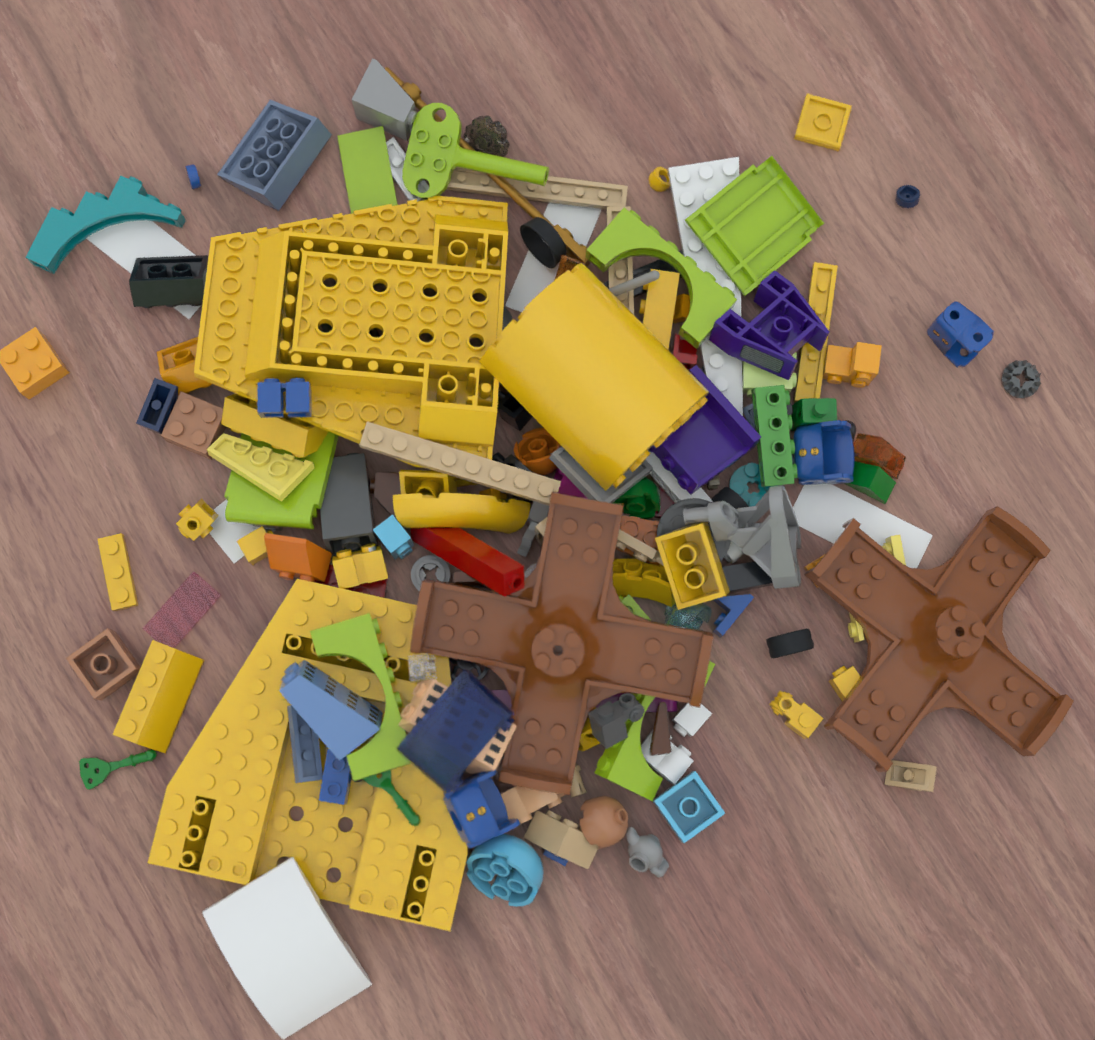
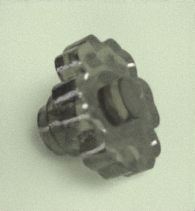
[464,115,509,157]

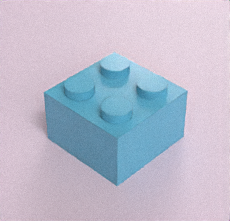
[653,771,725,843]

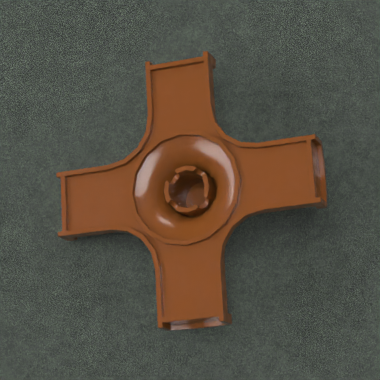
[410,491,714,795]
[804,506,1074,772]

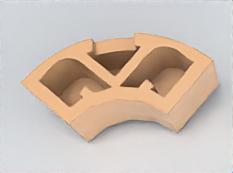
[501,786,566,825]

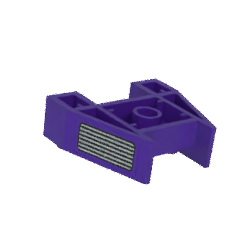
[709,270,829,380]

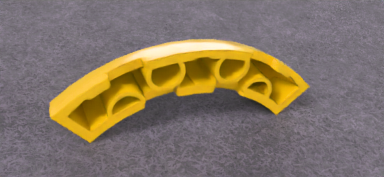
[393,493,530,534]
[613,558,676,608]

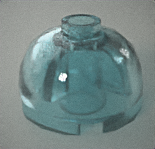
[664,603,712,631]

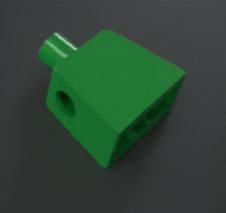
[790,398,837,431]

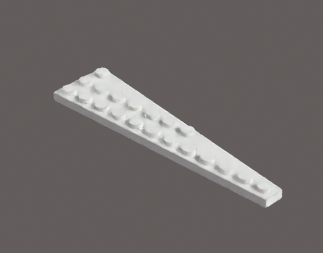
[668,157,743,416]

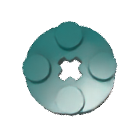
[729,463,778,507]

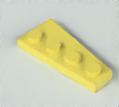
[207,433,315,502]

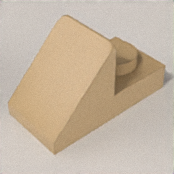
[885,760,937,792]

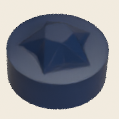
[895,185,920,208]

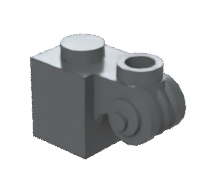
[588,693,645,749]

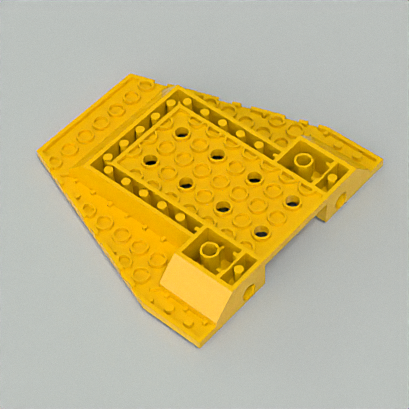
[194,195,508,468]
[148,579,468,931]

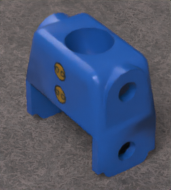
[927,301,994,367]
[794,420,855,485]
[443,770,520,848]

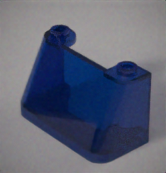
[397,669,515,794]

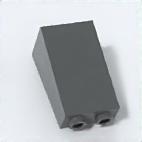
[320,453,378,560]

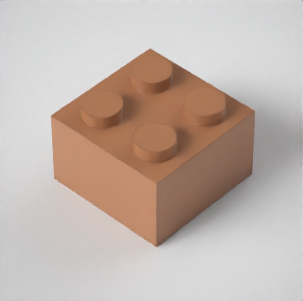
[161,392,226,460]
[66,628,141,701]

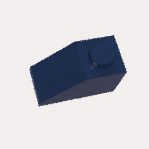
[136,378,178,434]

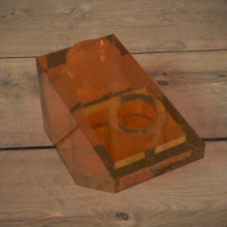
[854,433,906,479]

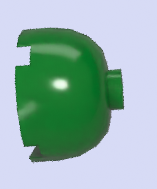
[613,477,661,519]

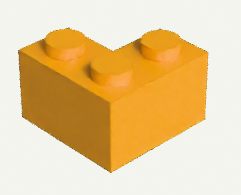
[822,342,882,388]

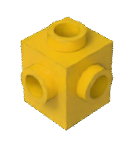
[176,498,219,541]

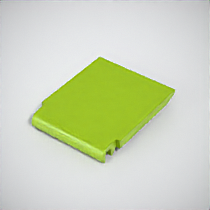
[685,156,824,296]
[224,432,339,529]

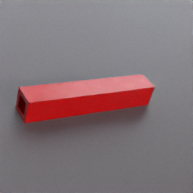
[410,527,525,597]

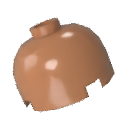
[580,796,628,849]

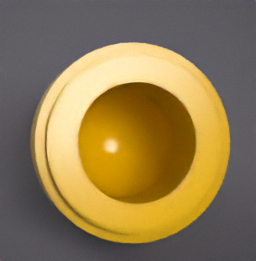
[648,167,671,192]

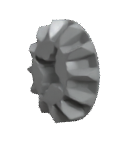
[411,555,450,591]

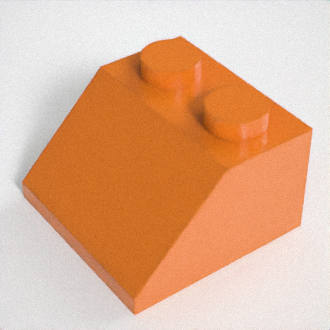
[264,533,332,582]

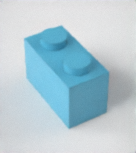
[373,515,414,560]

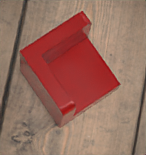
[672,334,697,370]

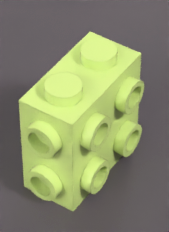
[742,352,797,397]

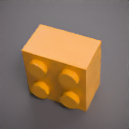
[0,327,70,400]

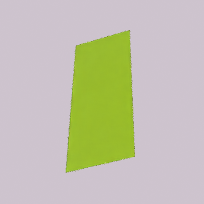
[337,126,397,214]

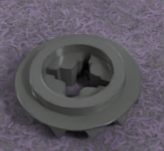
[1002,360,1041,398]

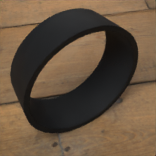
[520,217,567,268]

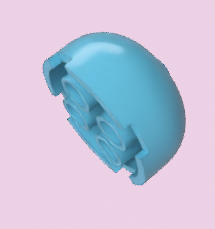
[466,834,544,907]

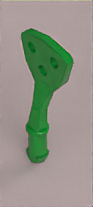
[79,749,157,789]
[363,770,420,826]

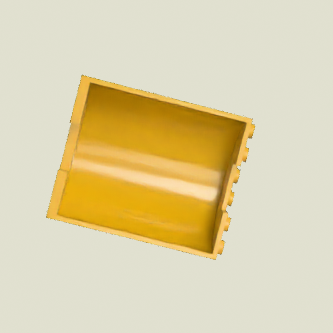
[479,263,709,491]

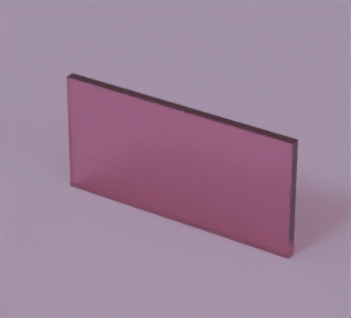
[142,571,221,648]

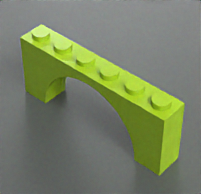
[585,207,737,349]
[310,613,418,781]
[594,661,715,801]

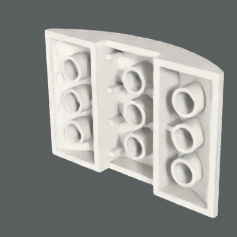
[202,857,372,1040]

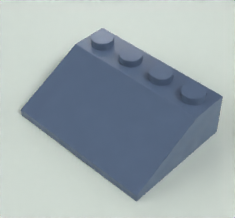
[217,100,332,211]

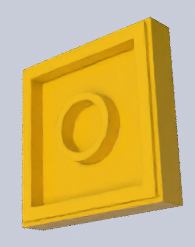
[794,93,852,151]

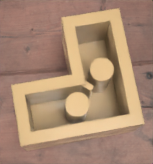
[524,810,599,869]

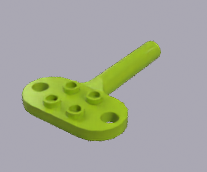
[402,103,549,199]

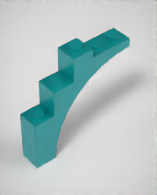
[25,175,186,274]

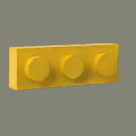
[97,533,139,611]

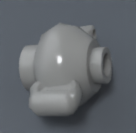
[626,827,669,877]

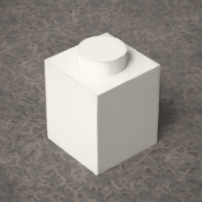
[672,703,712,737]

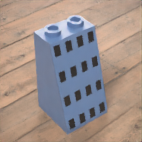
[279,660,383,761]

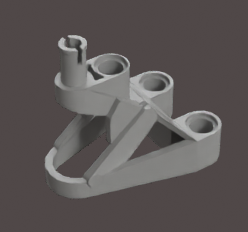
[683,485,801,589]

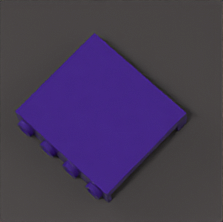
[649,365,761,495]

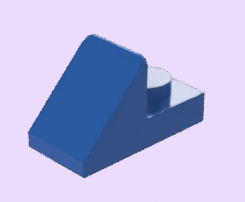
[713,594,754,638]

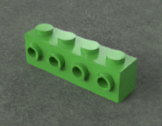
[751,385,798,487]

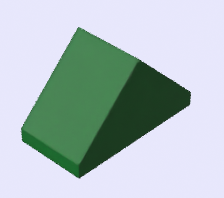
[843,461,896,504]

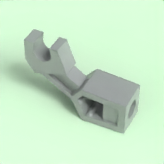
[517,501,550,557]

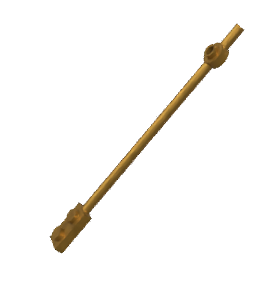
[385,67,590,267]

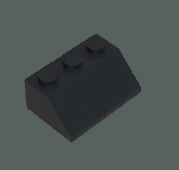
[129,255,209,308]

